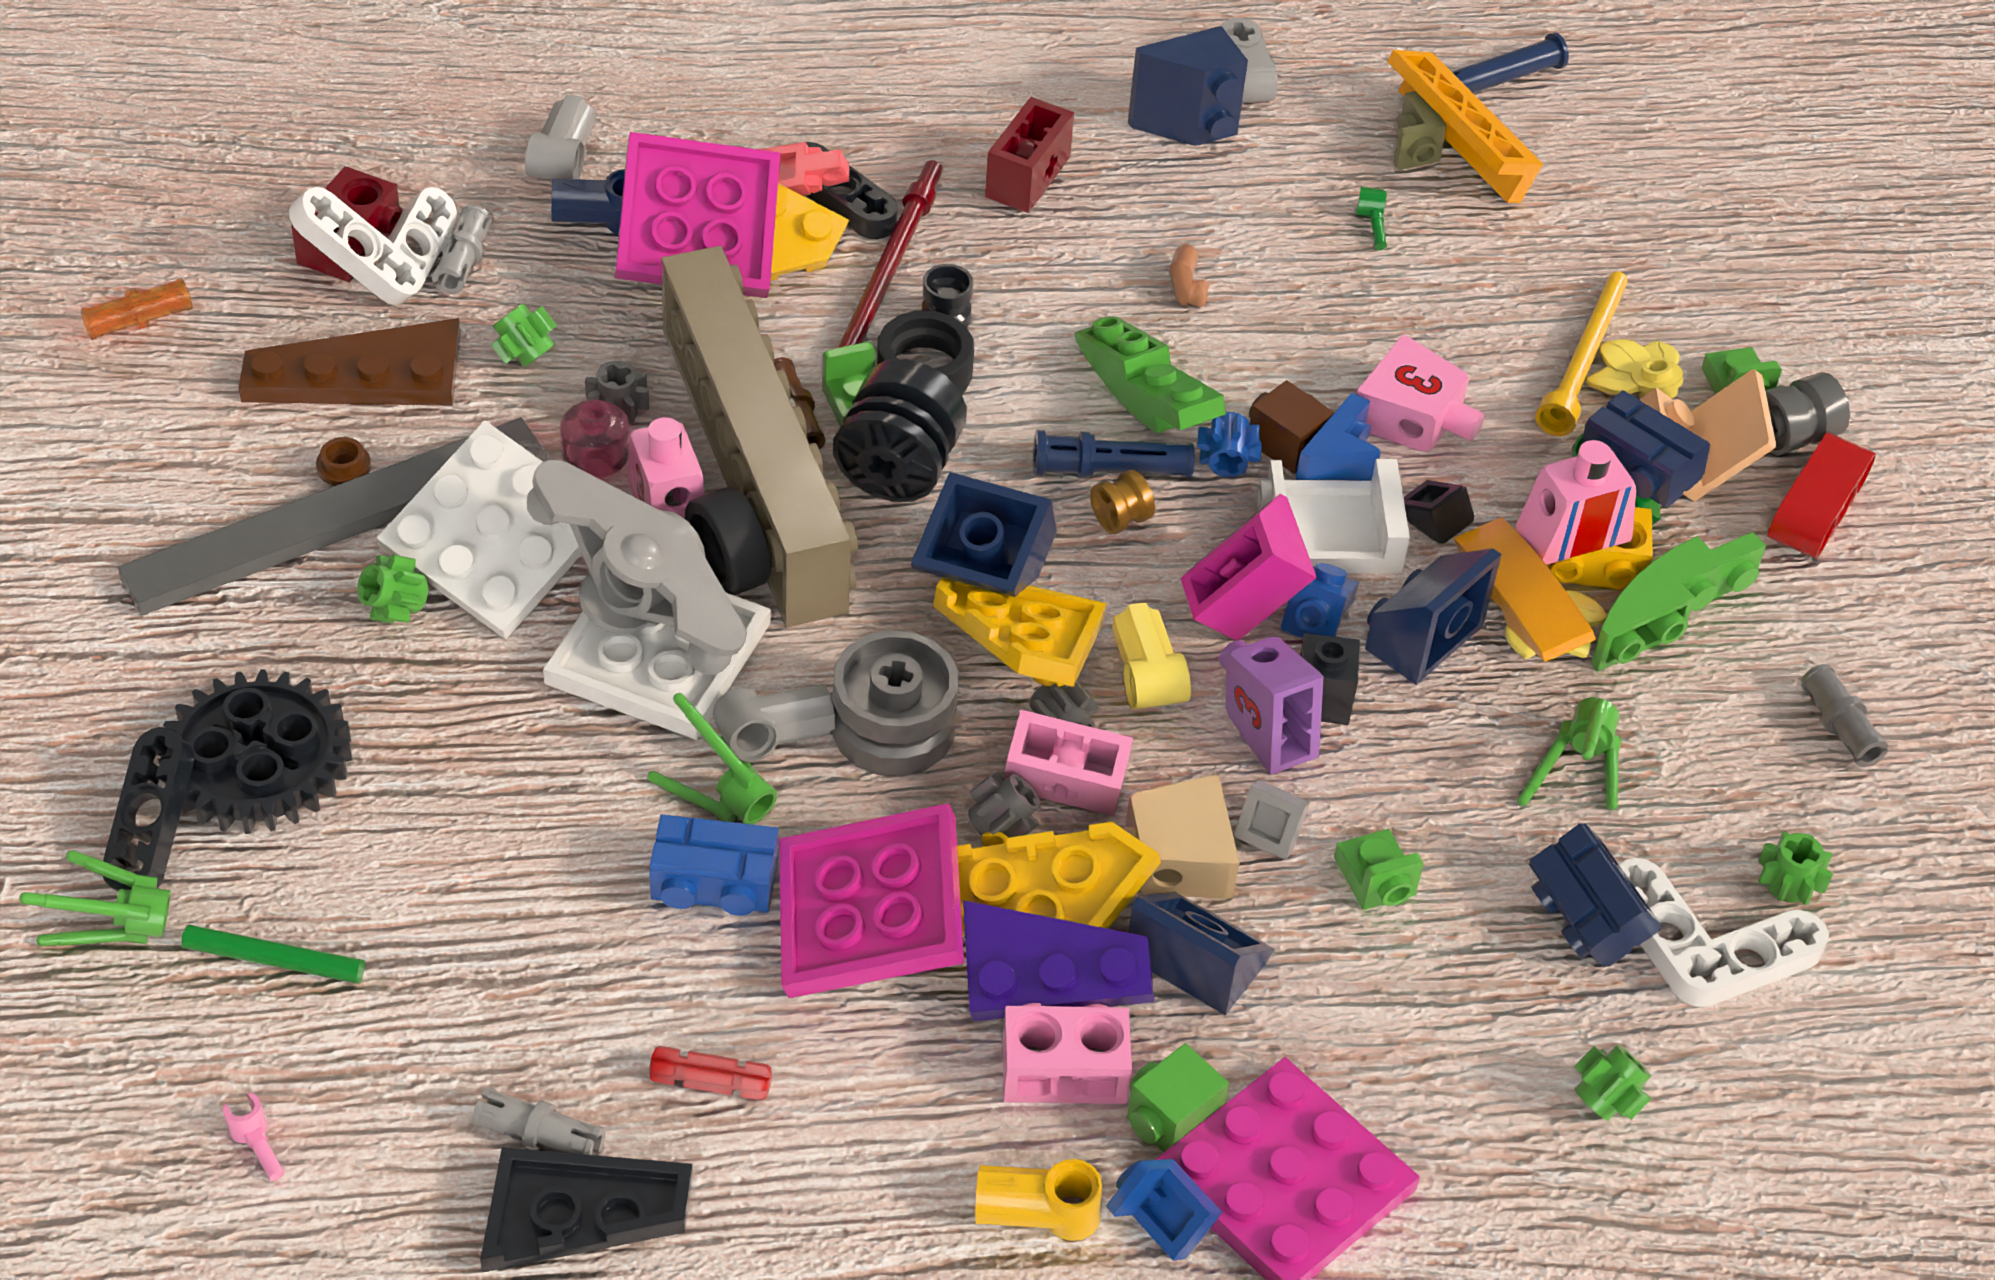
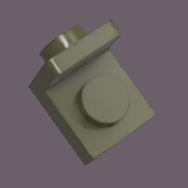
[1393,91,1446,170]

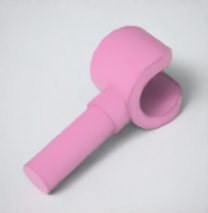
[223,1093,284,1181]

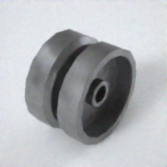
[832,630,959,777]

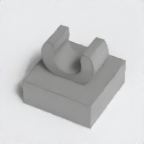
[1233,779,1310,859]

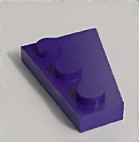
[963,900,1154,1022]

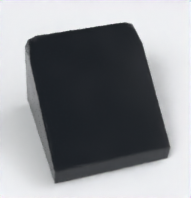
[1403,480,1474,544]

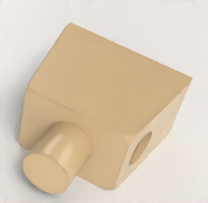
[1121,775,1239,899]

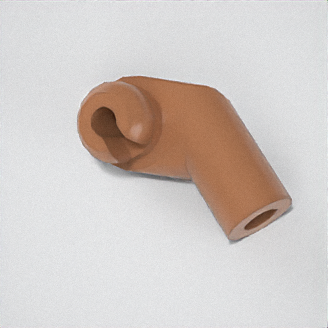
[1169,244,1209,308]

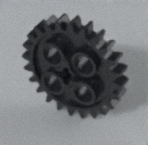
[158,669,352,834]

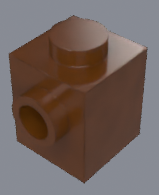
[1249,380,1334,474]

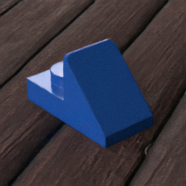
[1295,392,1381,481]

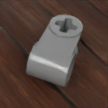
[1222,18,1278,103]

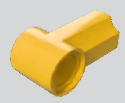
[975,1159,1102,1241]

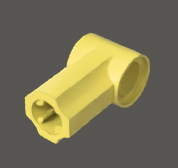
[1112,603,1191,710]

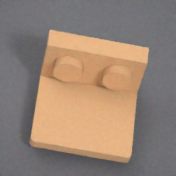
[1641,369,1776,502]

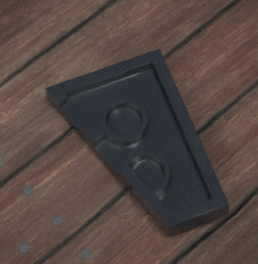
[480,1147,693,1273]

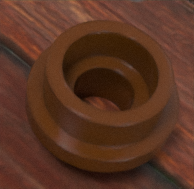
[316,437,371,486]

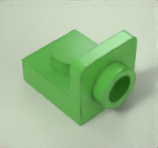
[822,342,875,426]
[1701,347,1782,394]
[1334,829,1424,910]

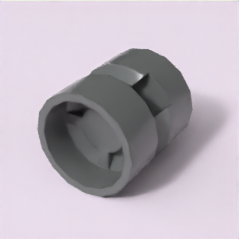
[1765,372,1850,456]

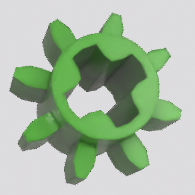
[490,303,557,367]
[357,554,428,624]
[1758,831,1833,905]
[1574,1044,1652,1121]

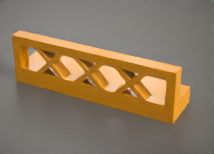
[1387,50,1543,203]

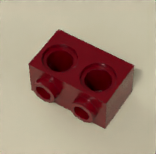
[291,166,403,283]

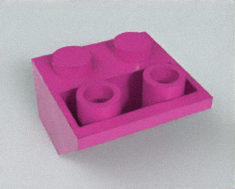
[1180,493,1317,641]

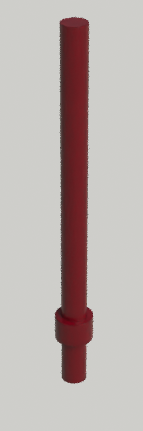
[838,160,943,348]

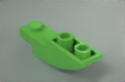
[1075,316,1226,433]
[1591,532,1766,672]

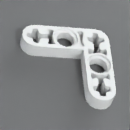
[289,187,457,305]
[1619,858,1829,1007]

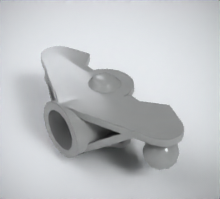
[527,460,747,675]

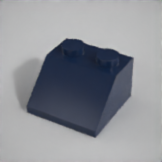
[1128,26,1248,146]
[911,472,1057,597]
[1365,548,1502,685]

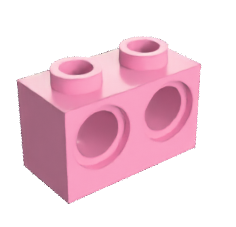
[1002,1003,1132,1104]

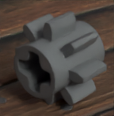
[585,361,649,426]
[1029,680,1099,728]
[968,771,1040,838]

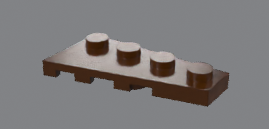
[239,318,461,406]

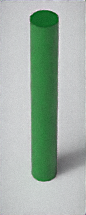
[181,924,365,984]

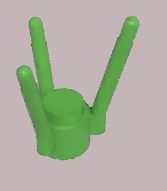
[647,693,778,825]
[1517,697,1622,811]
[19,850,171,946]

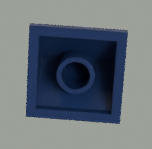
[1128,891,1274,1015]

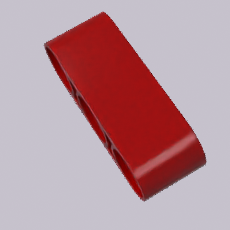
[1767,432,1876,559]

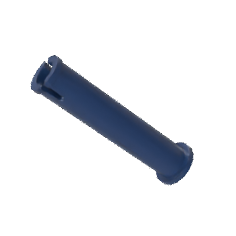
[1452,32,1569,94]

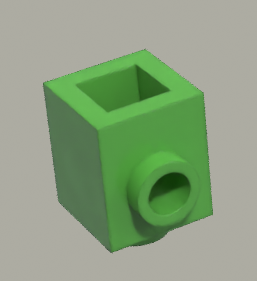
[1127,1043,1229,1152]

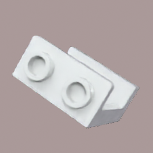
[1257,459,1410,574]

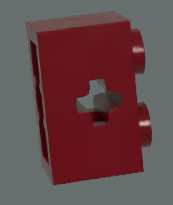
[985,97,1074,213]

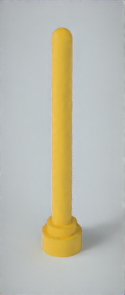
[1535,271,1627,436]

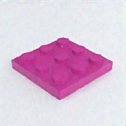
[615,132,780,298]
[779,803,964,998]
[1155,1057,1420,1280]

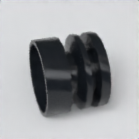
[833,359,967,502]

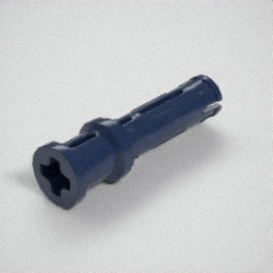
[1033,429,1195,479]

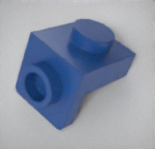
[1281,563,1359,638]
[1106,1159,1223,1261]

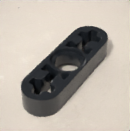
[806,142,898,239]
[103,727,194,892]

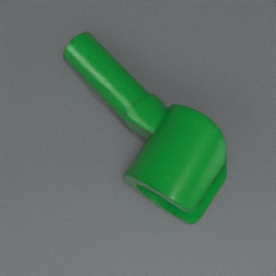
[1356,186,1387,250]

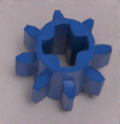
[1197,412,1262,477]

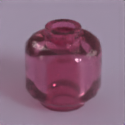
[559,399,630,479]

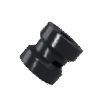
[921,264,973,328]

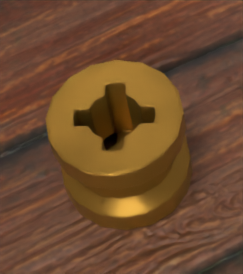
[1090,470,1155,534]

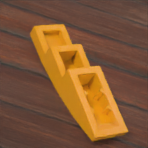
[1453,517,1596,662]

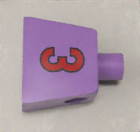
[1219,637,1324,775]

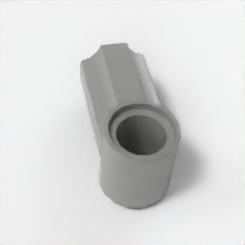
[525,94,595,180]
[713,684,835,762]

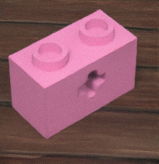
[1004,710,1133,816]

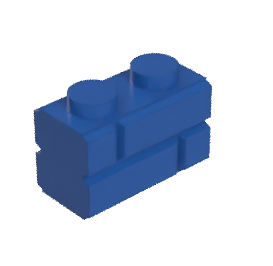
[649,814,779,916]

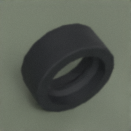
[877,311,974,394]
[685,487,771,596]

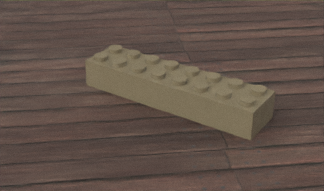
[661,246,858,628]

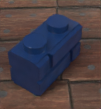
[1582,390,1710,509]
[1528,823,1662,967]

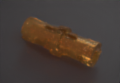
[80,278,193,340]

